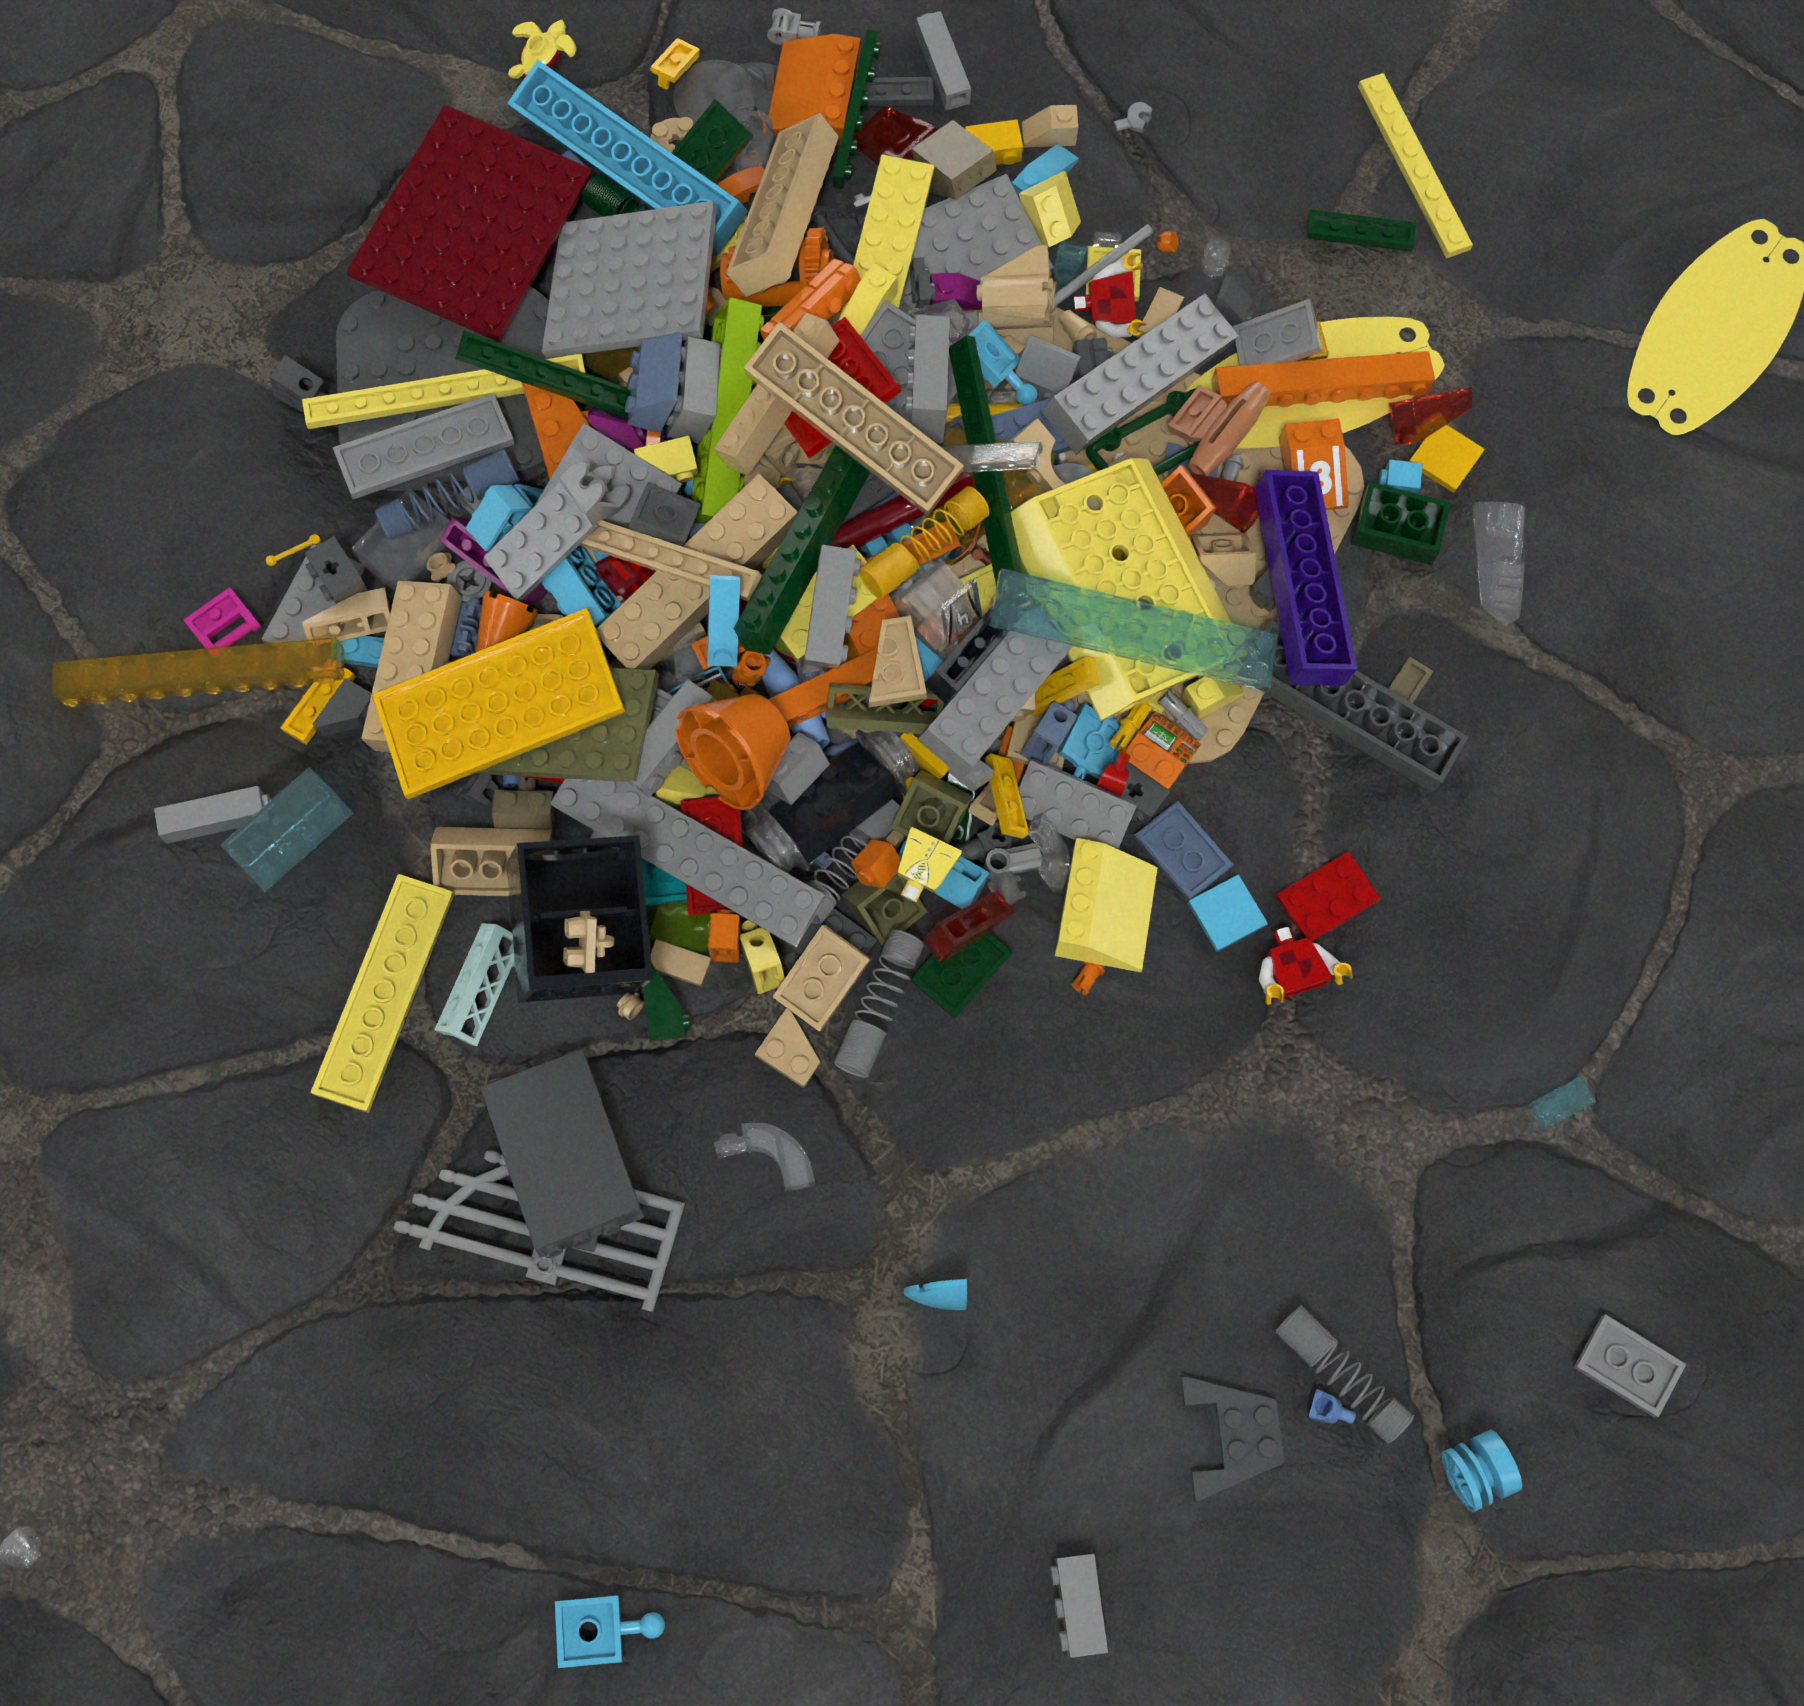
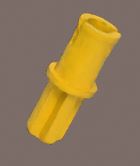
[1109,702,1151,752]

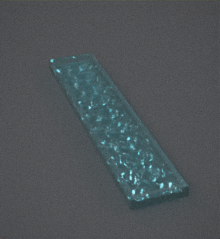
[989,568,1278,691]

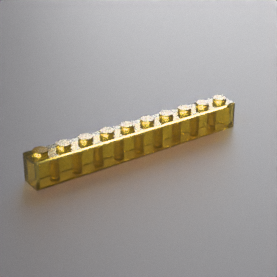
[52,637,344,707]

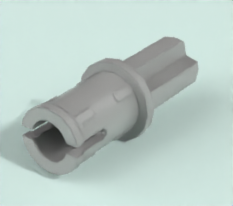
[1158,690,1208,740]

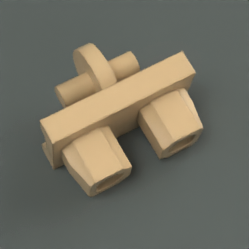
[563,911,614,973]

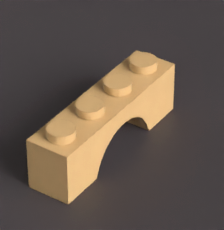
[1005,418,1100,511]

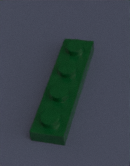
[1306,209,1416,251]

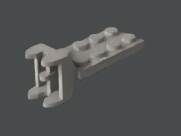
[484,462,630,601]

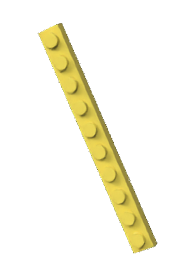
[302,354,585,429]

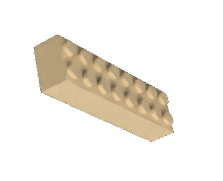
[726,113,839,297]
[744,322,964,516]
[596,473,798,670]

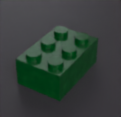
[1351,482,1451,565]

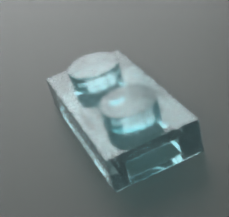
[1528,1076,1596,1131]

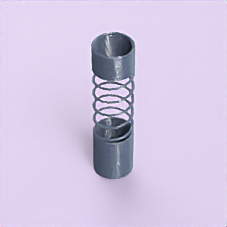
[375,449,519,541]

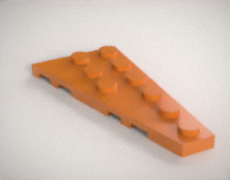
[521,382,592,481]

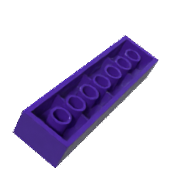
[1254,470,1357,686]

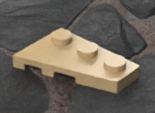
[869,616,927,707]

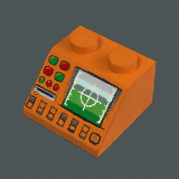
[1125,712,1202,790]

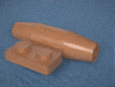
[1167,382,1270,479]

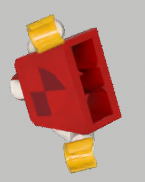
[1073,252,1147,338]
[1259,927,1353,1005]

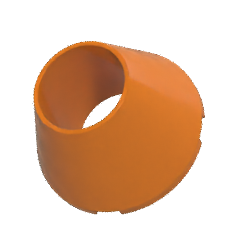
[675,694,791,810]

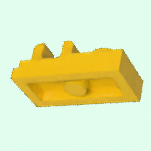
[651,38,700,90]

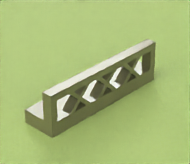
[825,683,944,734]

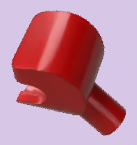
[1097,752,1130,796]

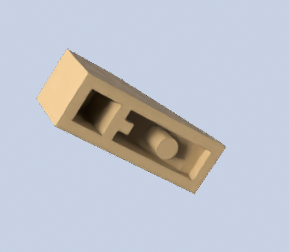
[302,587,391,647]

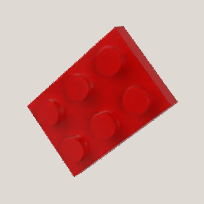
[1275,851,1381,942]

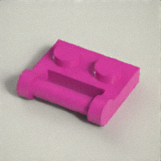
[184,587,262,660]

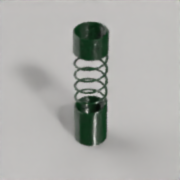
[582,174,647,217]

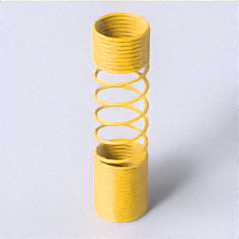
[859,486,989,598]

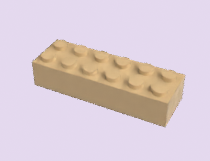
[361,581,462,752]

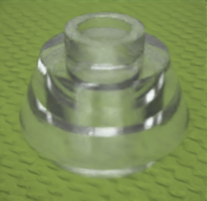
[0,1525,41,1568]

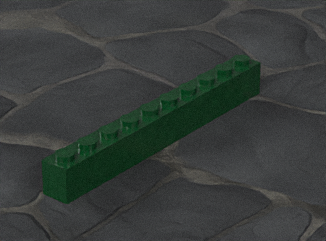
[733,445,870,655]

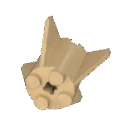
[977,244,1057,345]

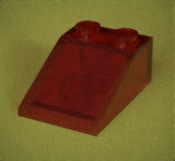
[855,106,937,166]

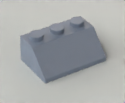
[625,332,683,433]

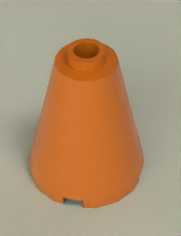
[475,590,539,653]

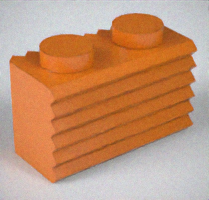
[707,909,741,963]

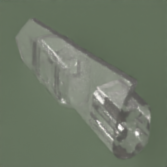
[1472,502,1526,627]

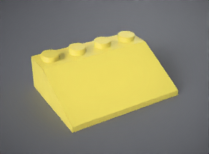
[1055,838,1158,972]

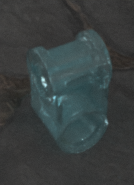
[1052,240,1088,292]

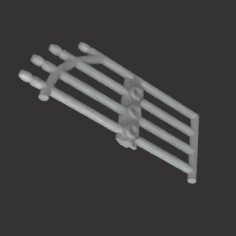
[394,1151,685,1312]

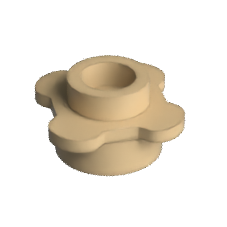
[427,552,456,582]

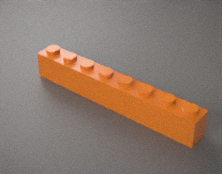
[1211,351,1435,407]

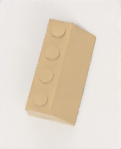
[430,827,553,896]

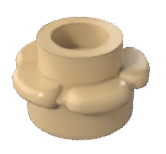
[617,993,644,1020]

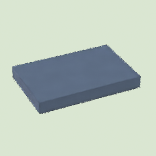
[1133,801,1234,901]

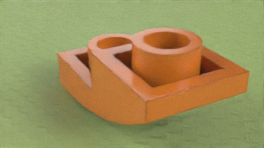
[717,165,765,203]

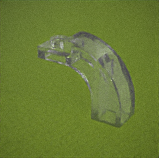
[714,1123,815,1192]

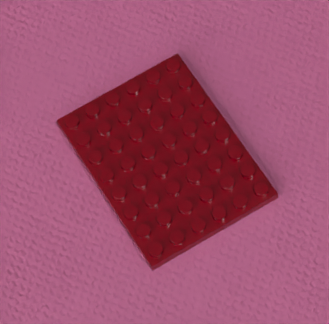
[347,104,592,343]

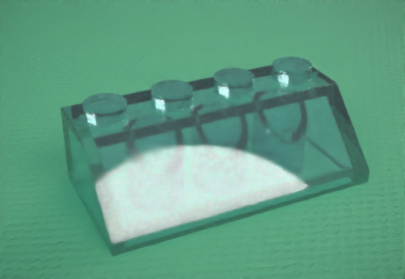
[220,767,354,892]

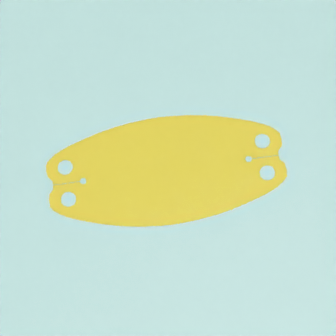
[1627,219,1804,435]
[1185,317,1445,449]

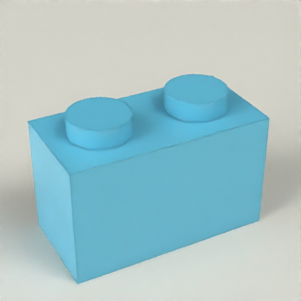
[466,485,531,551]

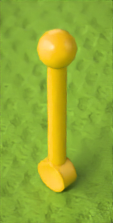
[266,534,321,566]

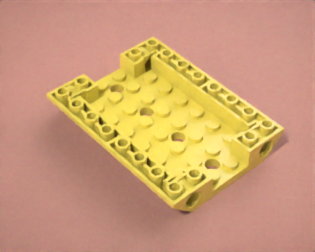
[1011,458,1248,722]

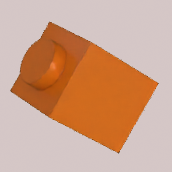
[851,839,901,888]

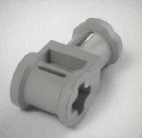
[767,8,822,45]

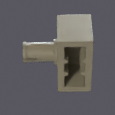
[492,777,556,835]

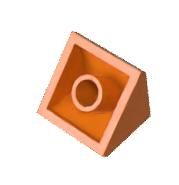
[1161,465,1216,537]

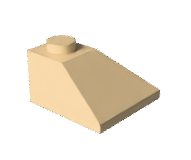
[1191,533,1256,588]

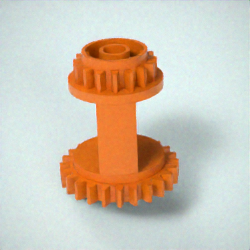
[720,228,834,307]

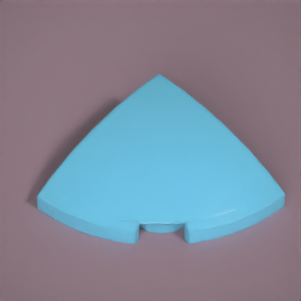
[904,1279,967,1310]

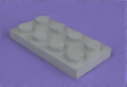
[262,544,365,664]
[1019,758,1138,849]

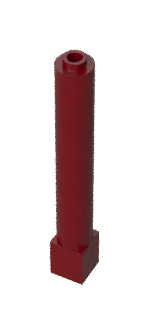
[830,459,975,549]

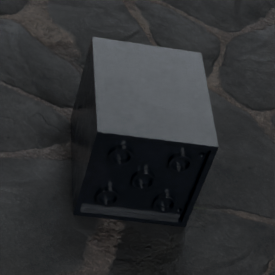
[507,835,653,1003]

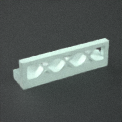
[435,923,515,1046]

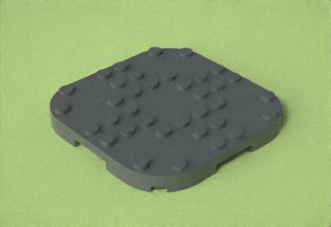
[336,287,556,491]

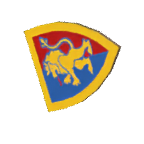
[944,520,991,566]

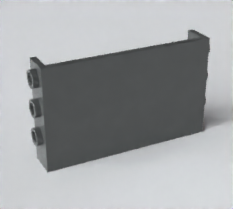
[480,1049,644,1258]

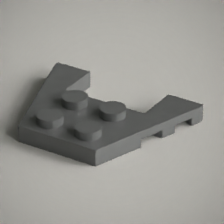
[1180,1377,1284,1501]

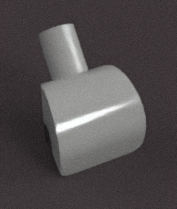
[1114,102,1152,133]

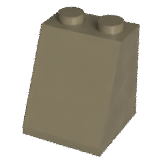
[912,120,997,200]

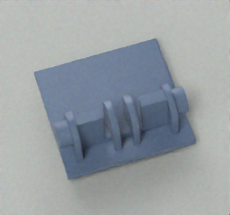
[450,598,482,657]

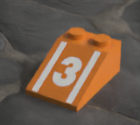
[1279,418,1349,510]

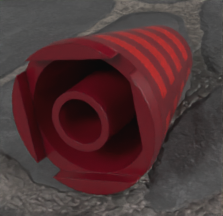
[593,556,656,604]

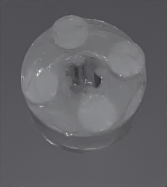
[730,107,774,172]

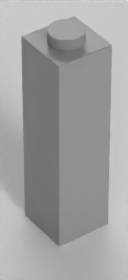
[915,11,971,111]
[154,786,272,844]

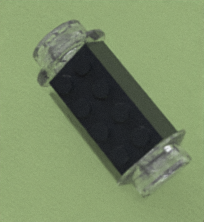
[746,730,919,873]

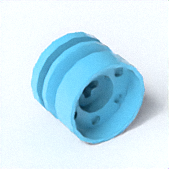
[1442,1429,1522,1513]

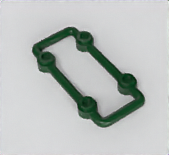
[1086,388,1200,476]

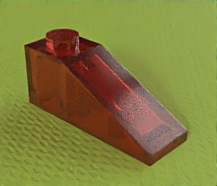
[1389,387,1473,445]
[1190,473,1259,533]
[923,890,1015,963]

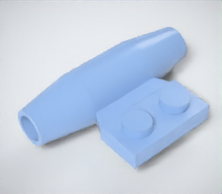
[762,649,850,749]

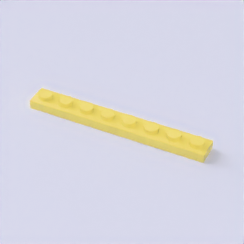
[1358,73,1473,259]

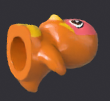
[731,650,770,689]

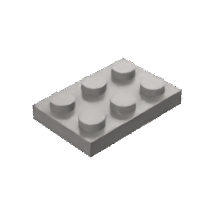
[1232,299,1323,366]
[1574,1314,1686,1418]

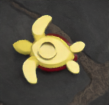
[508,20,577,79]

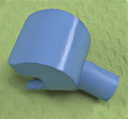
[1309,1389,1356,1424]

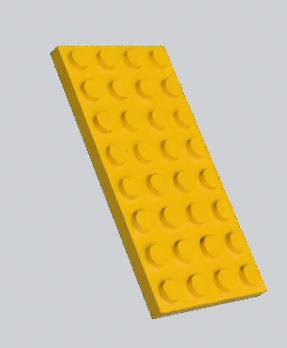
[372,608,626,800]

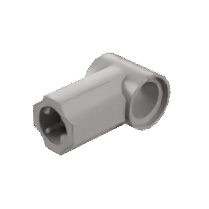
[983,843,1043,881]

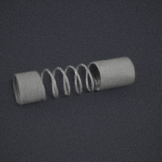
[806,799,900,924]
[834,930,924,1078]
[1275,1305,1414,1444]

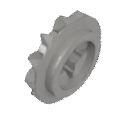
[447,561,492,602]

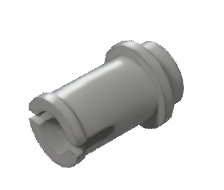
[1218,454,1244,492]

